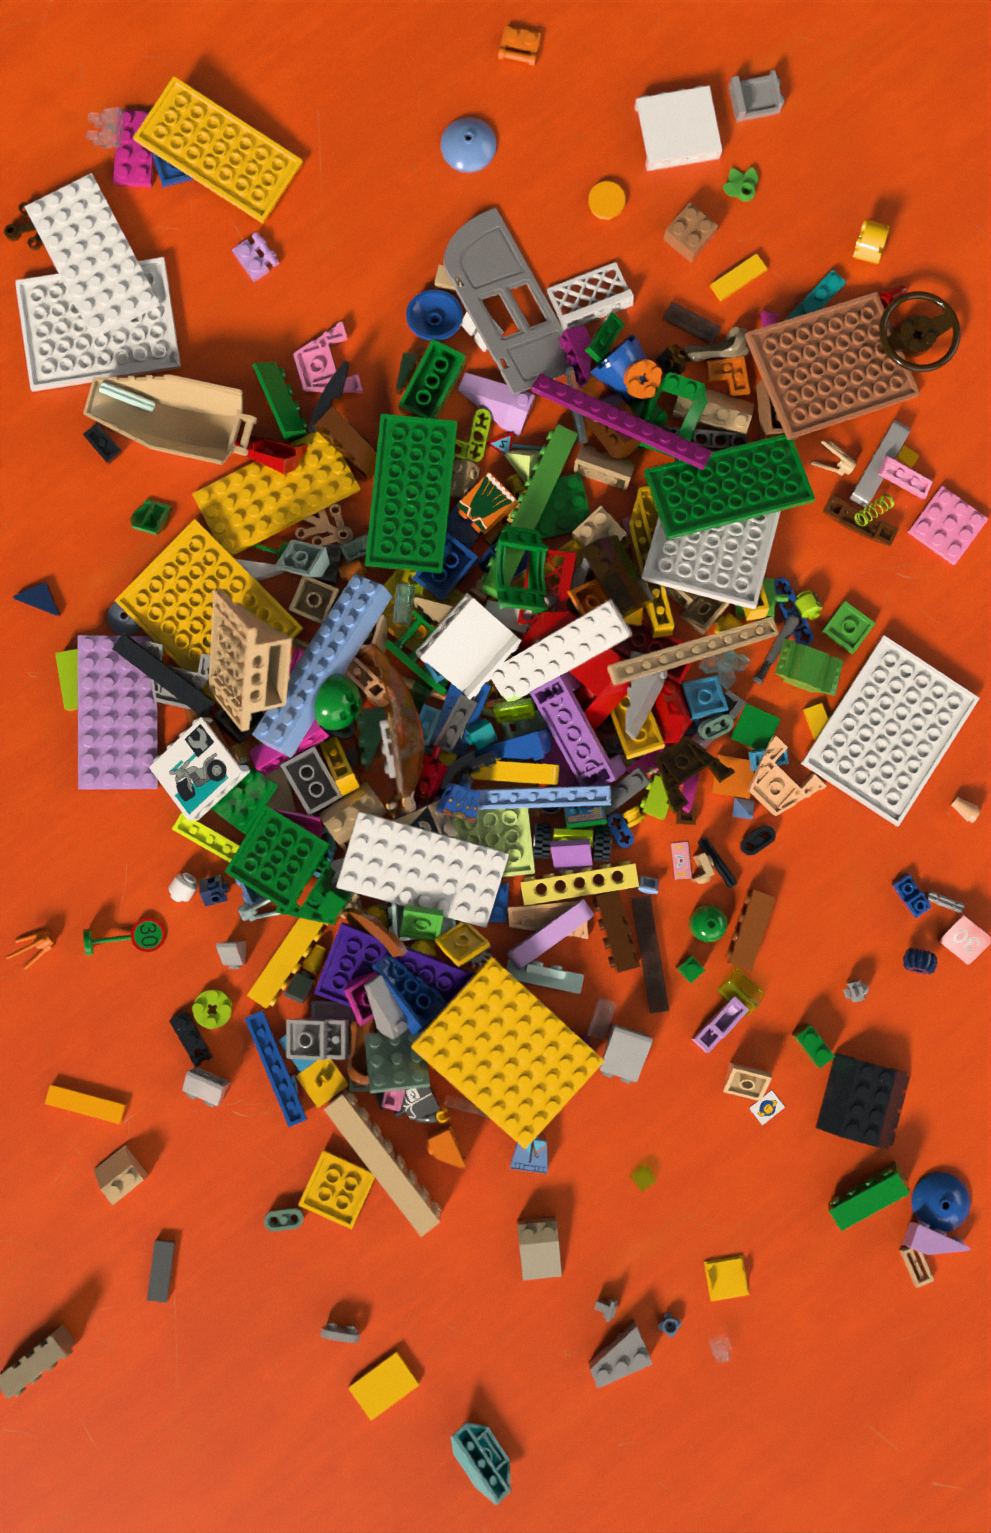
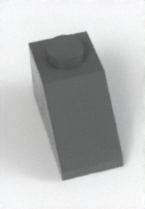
[283,970,316,1004]

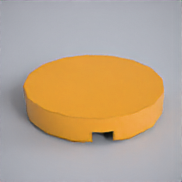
[588,181,625,220]

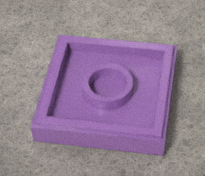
[550,839,593,869]

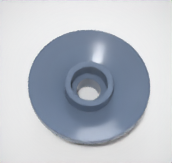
[107,602,142,636]

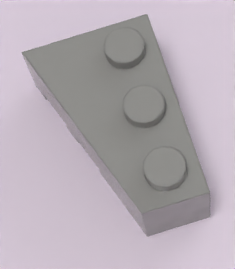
[589,1320,653,1388]

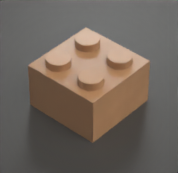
[663,202,718,263]

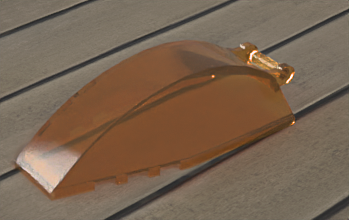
[354,644,424,819]

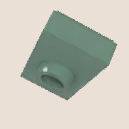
[339,533,368,563]

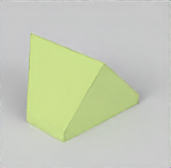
[505,450,542,483]

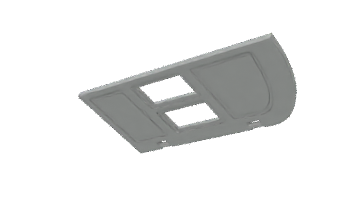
[443,208,572,395]

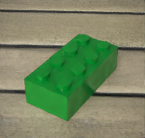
[398,339,467,419]

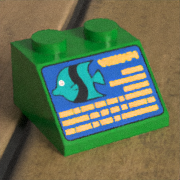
[563,806,607,829]

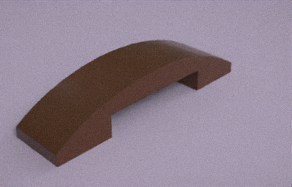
[822,494,899,546]

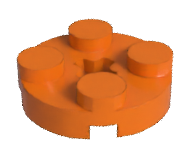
[623,359,662,399]

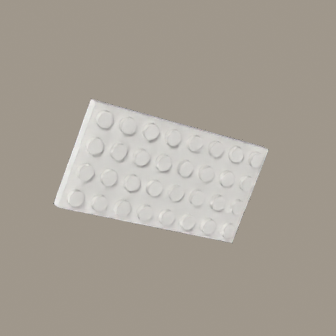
[25,173,160,339]
[336,811,509,928]

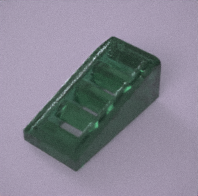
[396,352,418,395]

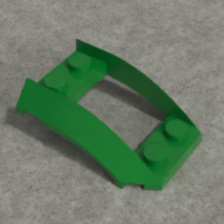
[639,372,708,460]
[495,525,549,614]

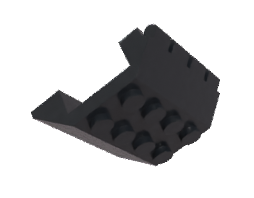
[815,1052,910,1149]

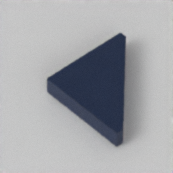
[13,583,60,616]

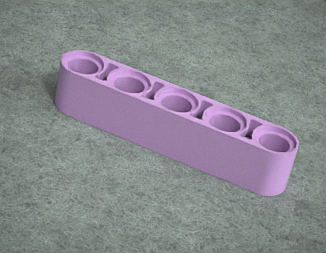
[506,899,595,970]

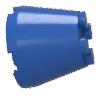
[590,334,647,402]

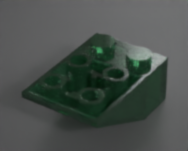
[357,707,386,772]

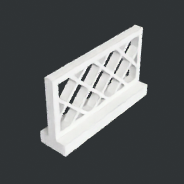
[547,262,633,331]

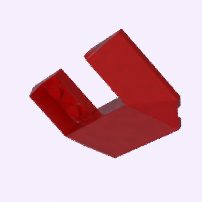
[511,610,631,729]

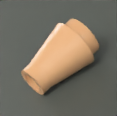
[951,797,982,823]

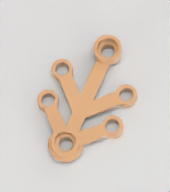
[295,504,353,547]

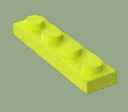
[172,813,240,862]

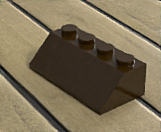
[581,535,655,619]

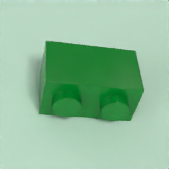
[792,1023,835,1069]

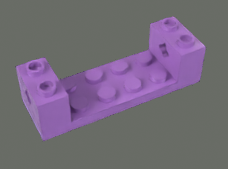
[530,671,627,786]

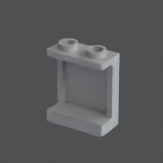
[728,70,784,122]

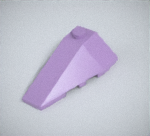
[458,372,535,436]

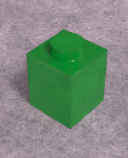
[676,955,705,983]

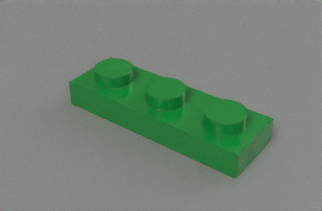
[585,311,625,363]

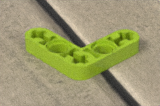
[454,409,491,464]

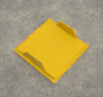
[704,1255,749,1301]

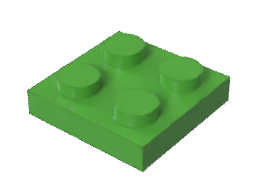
[822,601,876,654]
[400,905,444,941]

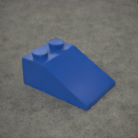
[412,534,478,602]

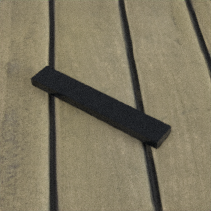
[112,633,217,717]

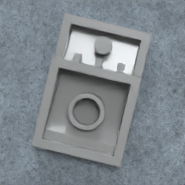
[286,1017,350,1060]

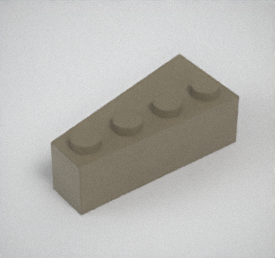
[0,1324,76,1399]

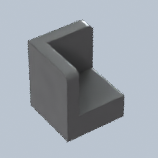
[724,689,747,719]

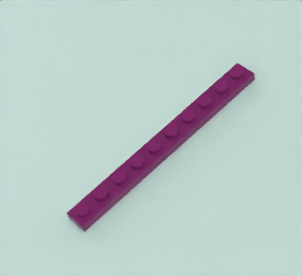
[531,373,713,470]

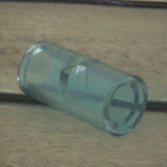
[392,584,415,625]

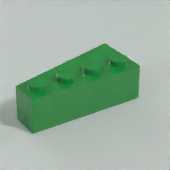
[828,1161,910,1231]

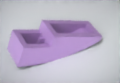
[691,996,749,1053]

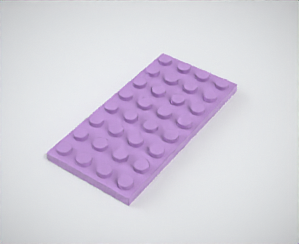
[78,635,158,790]

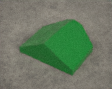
[130,499,172,535]

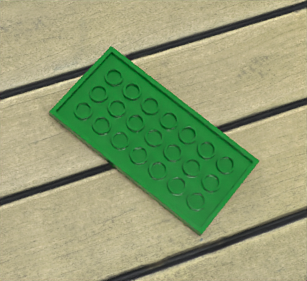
[365,414,457,573]
[644,434,816,540]

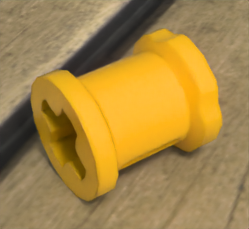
[506,474,527,499]

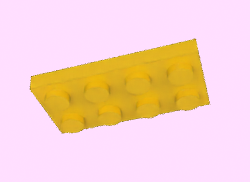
[610,694,665,760]

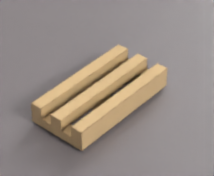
[899,1246,935,1288]

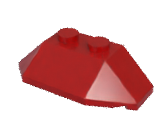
[651,679,692,743]

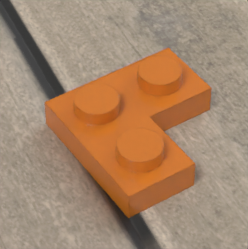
[706,356,750,397]

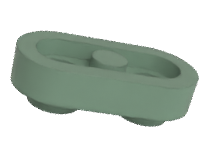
[698,713,734,741]
[264,1207,304,1231]

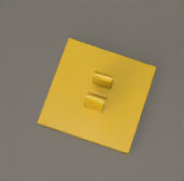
[296,1059,349,1108]

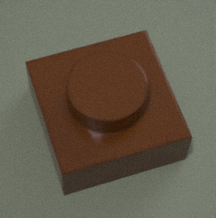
[676,805,697,825]

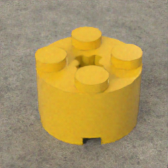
[853,220,890,264]

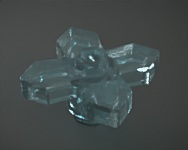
[698,650,751,689]

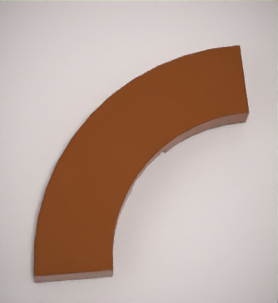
[343,908,408,957]

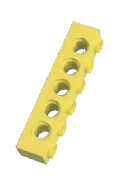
[520,861,639,906]

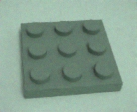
[364,1028,430,1093]

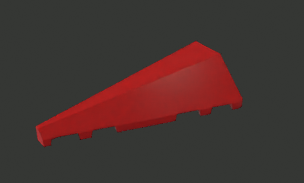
[235,435,307,474]

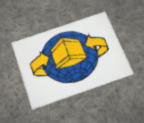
[749,1090,785,1125]

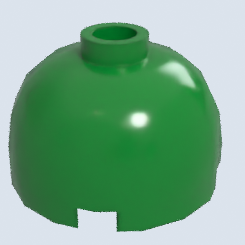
[689,904,728,942]

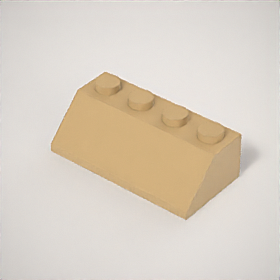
[672,389,754,435]

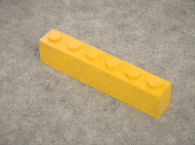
[247,918,329,1008]

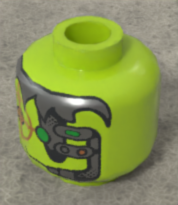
[795,590,823,620]

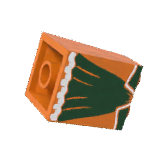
[457,472,518,534]

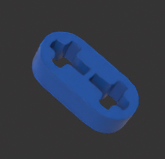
[607,814,634,848]

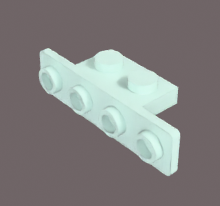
[506,959,584,994]

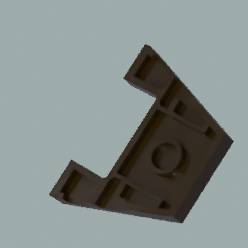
[654,735,735,814]

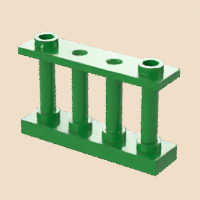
[384,611,449,697]

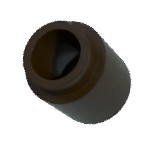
[483,522,507,547]

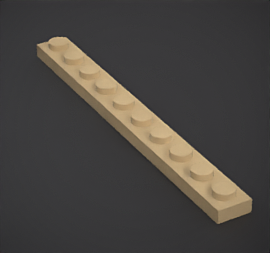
[607,617,779,686]

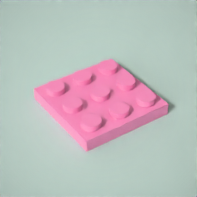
[908,486,988,565]

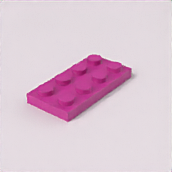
[113,110,154,187]

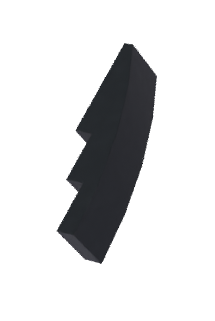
[308,361,350,433]

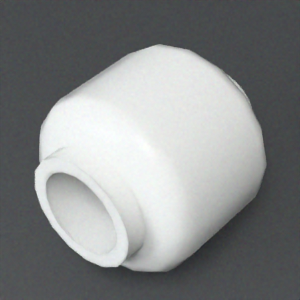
[168,873,198,902]

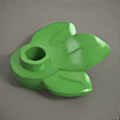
[723,168,758,202]

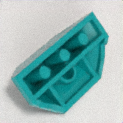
[451,1422,511,1505]

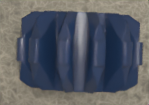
[903,948,938,974]

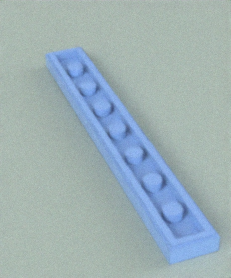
[475,785,611,810]

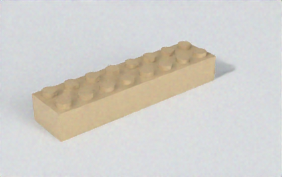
[324,1090,442,1237]

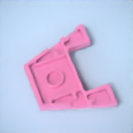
[293,322,363,393]

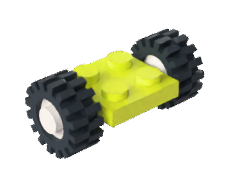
[533,823,611,861]

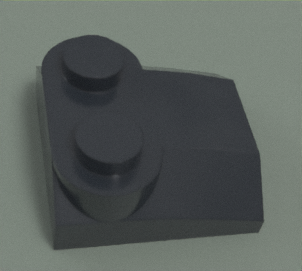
[213,707,265,744]

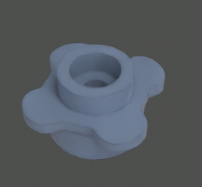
[658,1313,682,1337]

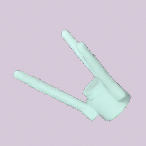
[238,899,280,922]

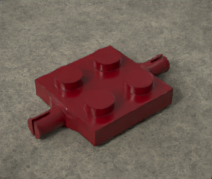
[402,744,448,807]

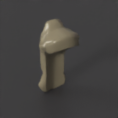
[683,327,750,362]

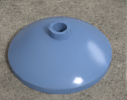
[441,117,496,172]

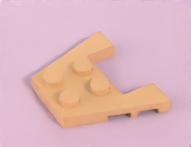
[747,735,826,816]

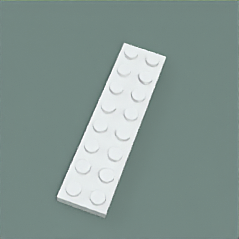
[491,600,632,705]

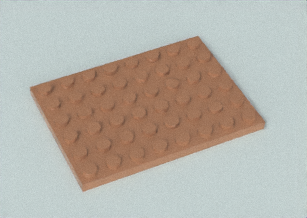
[744,292,920,440]

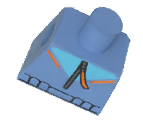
[510,1134,548,1174]

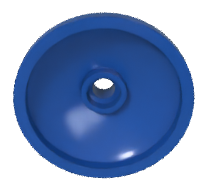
[406,290,463,341]
[911,1172,971,1232]

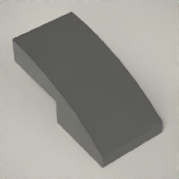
[317,543,342,585]

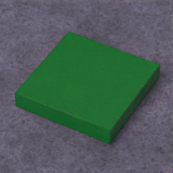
[730,704,781,750]

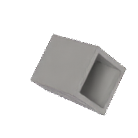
[599,1023,653,1084]

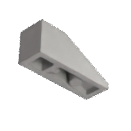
[216,941,246,969]
[364,974,408,1039]

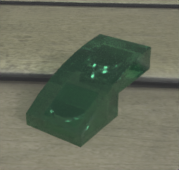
[397,678,433,722]

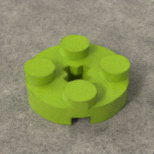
[192,990,232,1029]

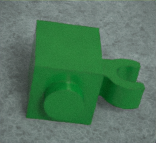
[308,890,348,923]

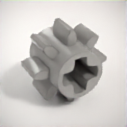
[843,979,869,1003]

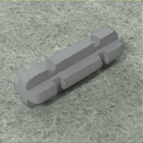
[926,891,965,913]

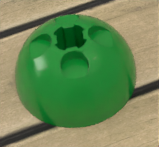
[315,673,362,730]

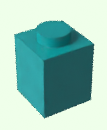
[465,718,498,750]

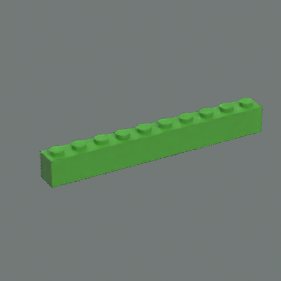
[480,424,578,599]

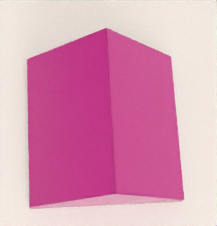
[344,971,377,1026]

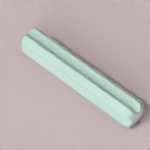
[99,382,155,412]

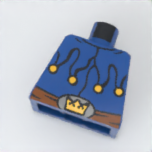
[435,774,480,823]

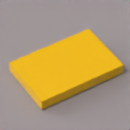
[348,1350,420,1421]

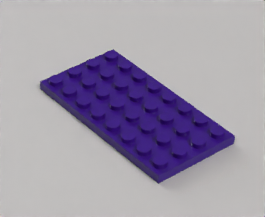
[314,922,476,1030]

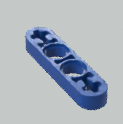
[774,578,814,646]

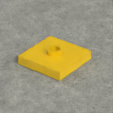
[435,922,490,967]

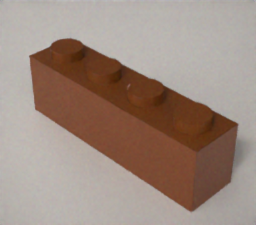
[725,890,776,971]

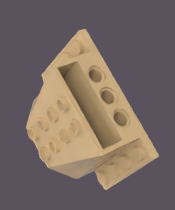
[208,588,292,731]

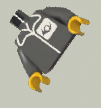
[393,1086,450,1123]

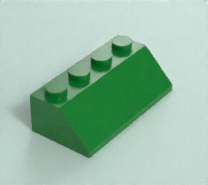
[252,362,309,442]

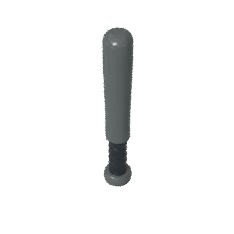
[752,615,799,685]

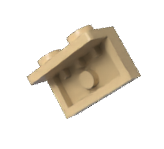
[450,459,480,500]
[691,853,715,884]

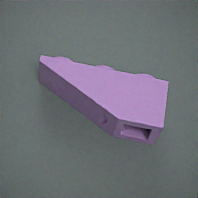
[902,1221,970,1255]

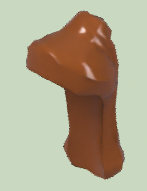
[347,1018,377,1086]

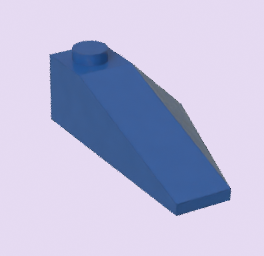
[469,727,552,761]
[372,954,448,1035]

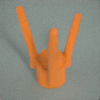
[6,930,54,970]

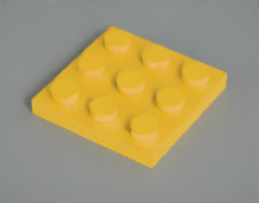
[299,1149,375,1230]

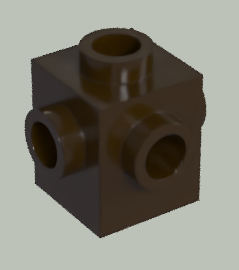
[656,344,690,375]

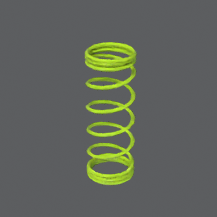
[855,494,894,526]

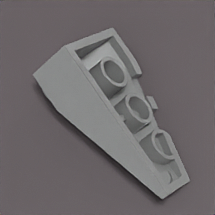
[625,651,667,739]

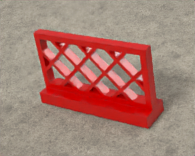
[517,550,577,626]

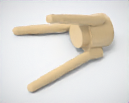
[811,440,857,476]

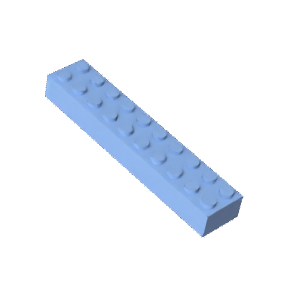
[252,574,393,758]

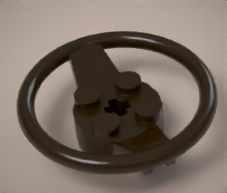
[879,291,961,372]

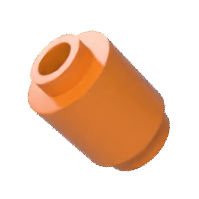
[338,559,368,583]

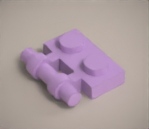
[232,232,279,282]

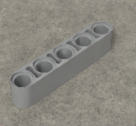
[849,420,911,507]

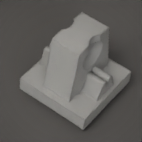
[594,1298,618,1322]

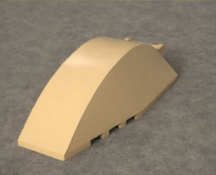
[83,374,257,465]

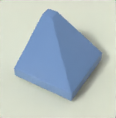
[732,798,754,819]

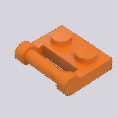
[498,26,541,66]

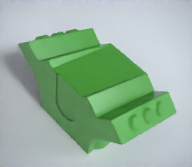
[775,639,844,696]

